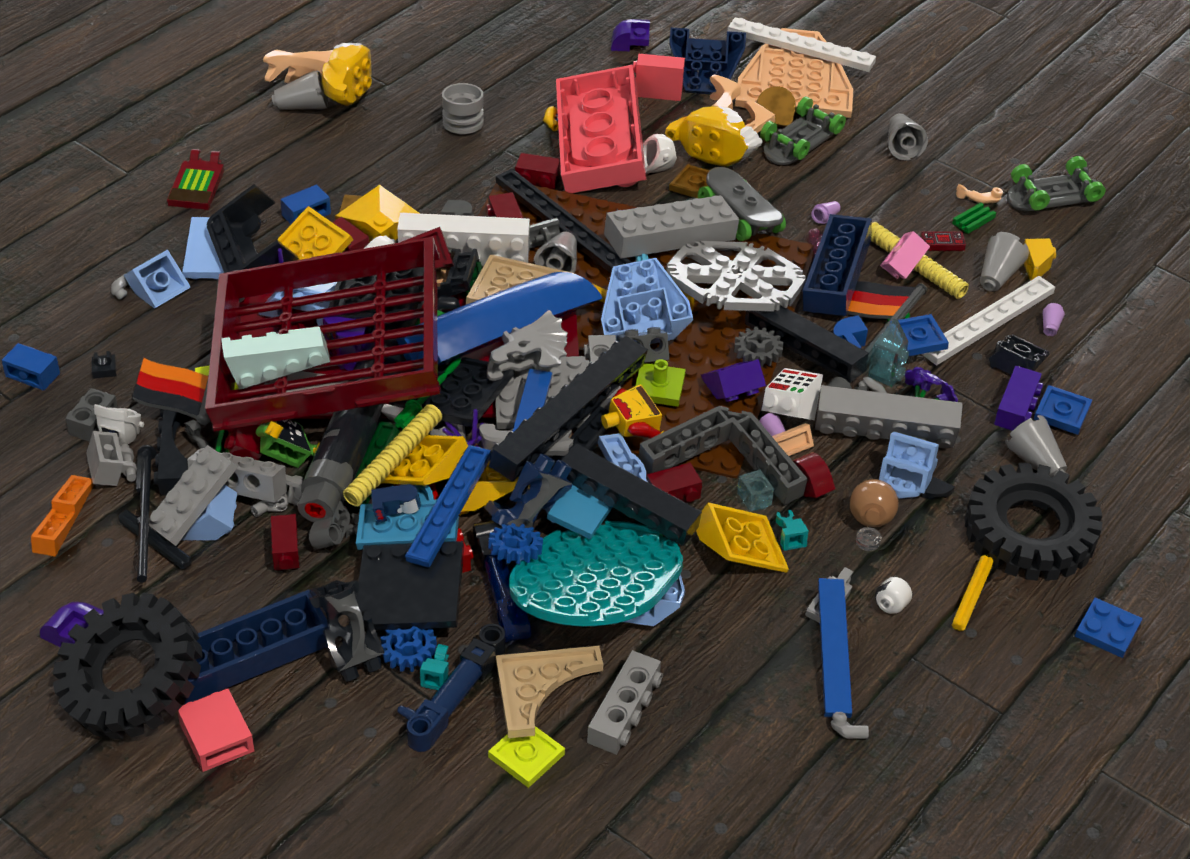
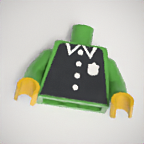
[256,419,320,468]

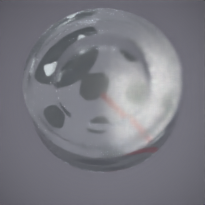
[856,527,881,551]

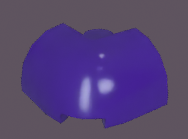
[611,19,650,52]
[40,602,104,647]

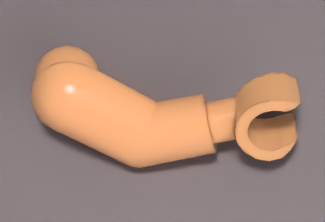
[956,184,1003,204]

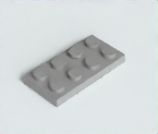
[149,445,238,546]

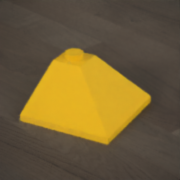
[335,185,420,243]
[381,435,468,485]
[448,460,519,515]
[696,503,789,573]

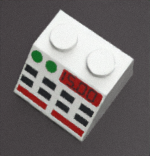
[762,368,823,420]

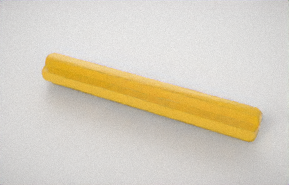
[952,555,993,631]

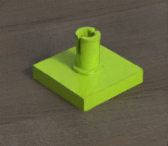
[635,359,686,407]

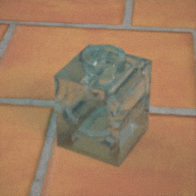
[737,470,774,512]

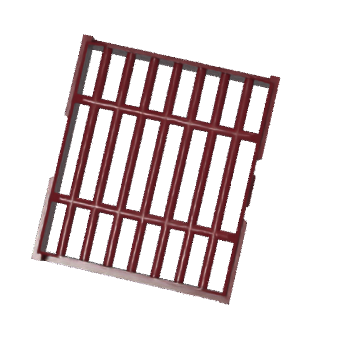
[205,237,440,431]

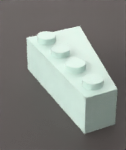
[221,327,330,389]

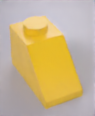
[1024,238,1056,281]

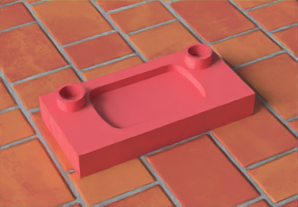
[556,65,646,193]

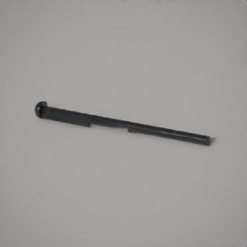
[136,444,156,583]

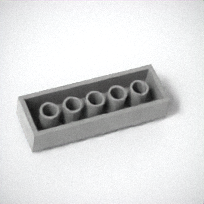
[604,195,739,258]
[815,385,962,448]

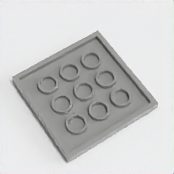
[495,356,590,429]

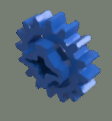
[488,523,543,564]
[381,626,437,672]

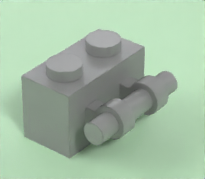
[86,431,137,486]

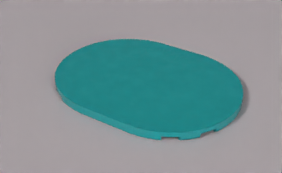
[509,521,683,626]

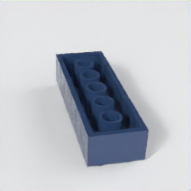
[803,214,872,316]
[181,590,328,704]

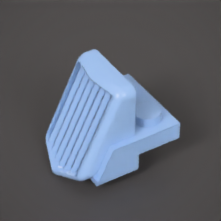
[879,432,939,499]

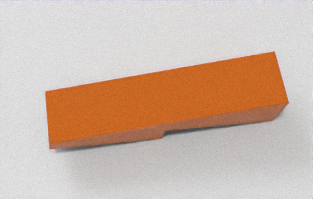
[31,475,94,557]

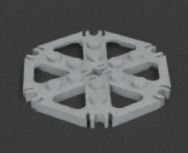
[666,241,806,311]

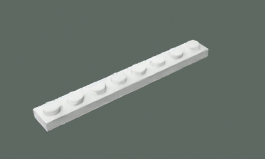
[728,17,876,72]
[922,276,1055,365]

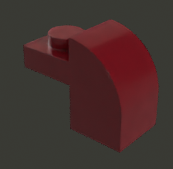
[792,452,835,498]

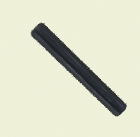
[118,510,192,570]

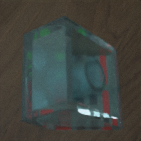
[868,319,909,387]

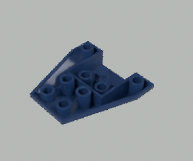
[669,27,746,94]

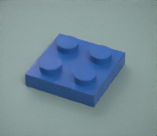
[889,314,949,357]
[1034,385,1092,435]
[1075,597,1143,658]

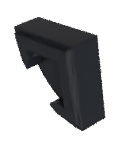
[922,477,955,499]

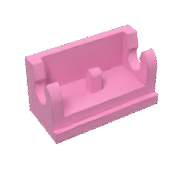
[880,231,930,279]

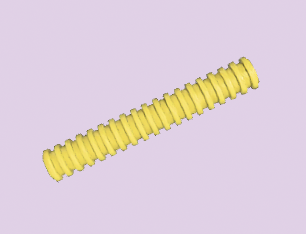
[871,222,969,299]
[343,404,443,506]

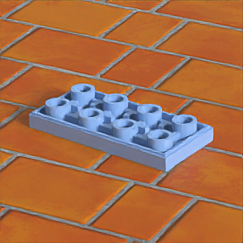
[182,217,224,279]

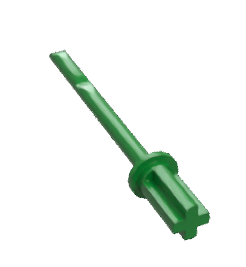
[394,358,461,429]

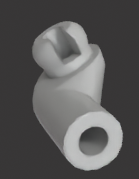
[111,273,129,300]
[858,377,887,393]
[250,496,288,517]
[831,712,869,739]

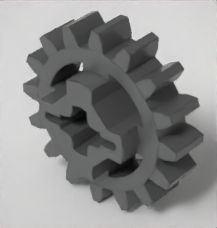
[734,327,783,368]

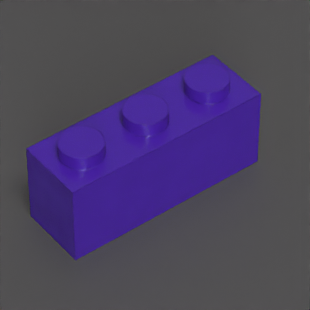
[994,366,1043,431]

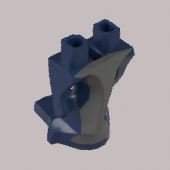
[485,454,572,528]

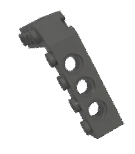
[639,406,807,505]

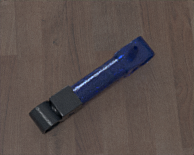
[473,520,531,643]

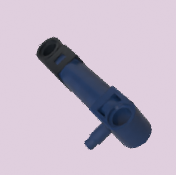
[397,624,505,752]

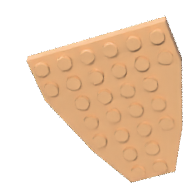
[735,28,853,118]

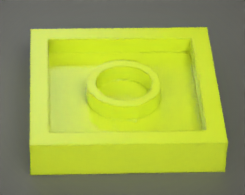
[488,726,565,788]

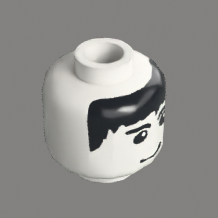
[874,577,912,614]

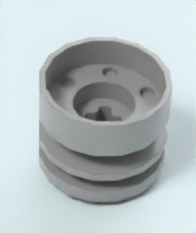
[442,83,484,134]

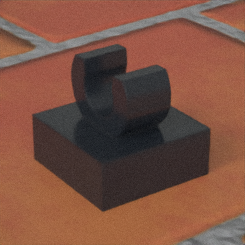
[92,351,117,379]

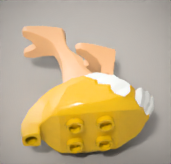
[263,43,372,106]
[665,75,775,166]

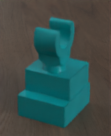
[776,510,809,551]
[420,644,449,690]

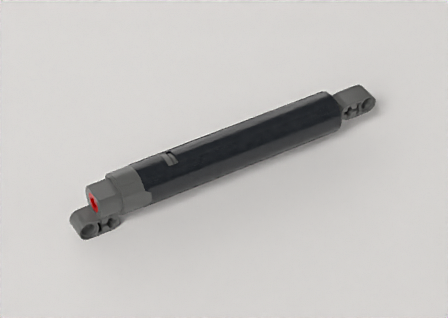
[297,288,424,550]

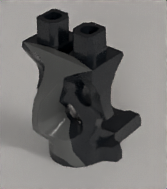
[309,580,385,682]

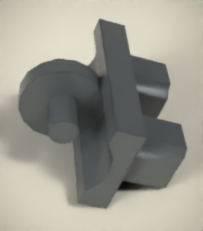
[529,218,560,248]

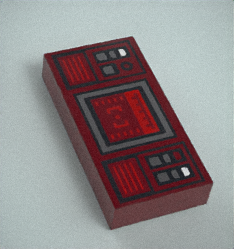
[920,232,966,251]

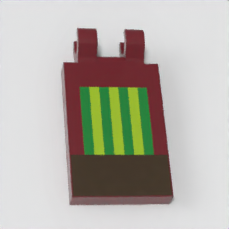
[167,149,224,210]

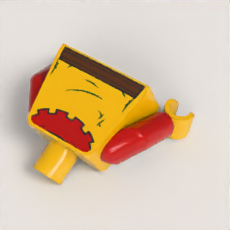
[601,384,663,439]

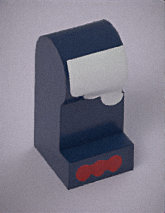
[371,484,421,523]

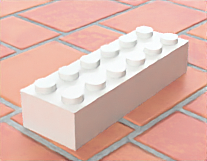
[397,213,530,266]

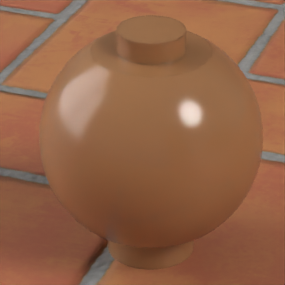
[850,479,899,528]

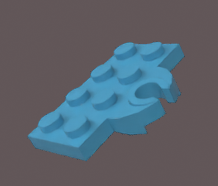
[356,484,459,550]

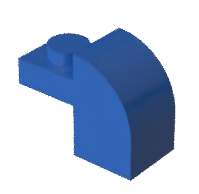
[833,315,868,348]

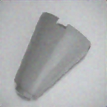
[272,70,328,110]
[888,114,928,161]
[534,232,577,273]
[980,232,1029,291]
[1005,415,1067,477]

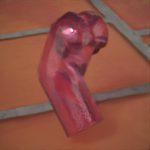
[808,228,823,255]

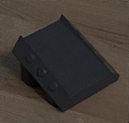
[989,334,1049,375]

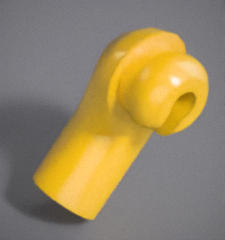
[543,106,559,131]

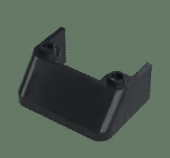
[207,184,299,273]

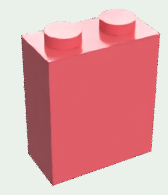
[633,54,685,101]
[178,689,254,772]

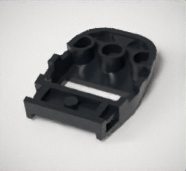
[436,249,480,299]

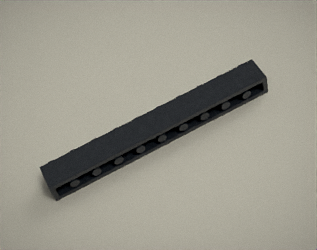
[489,336,648,482]

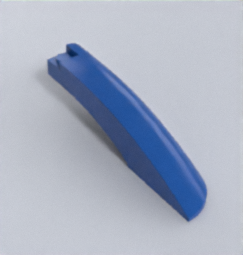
[396,272,603,372]

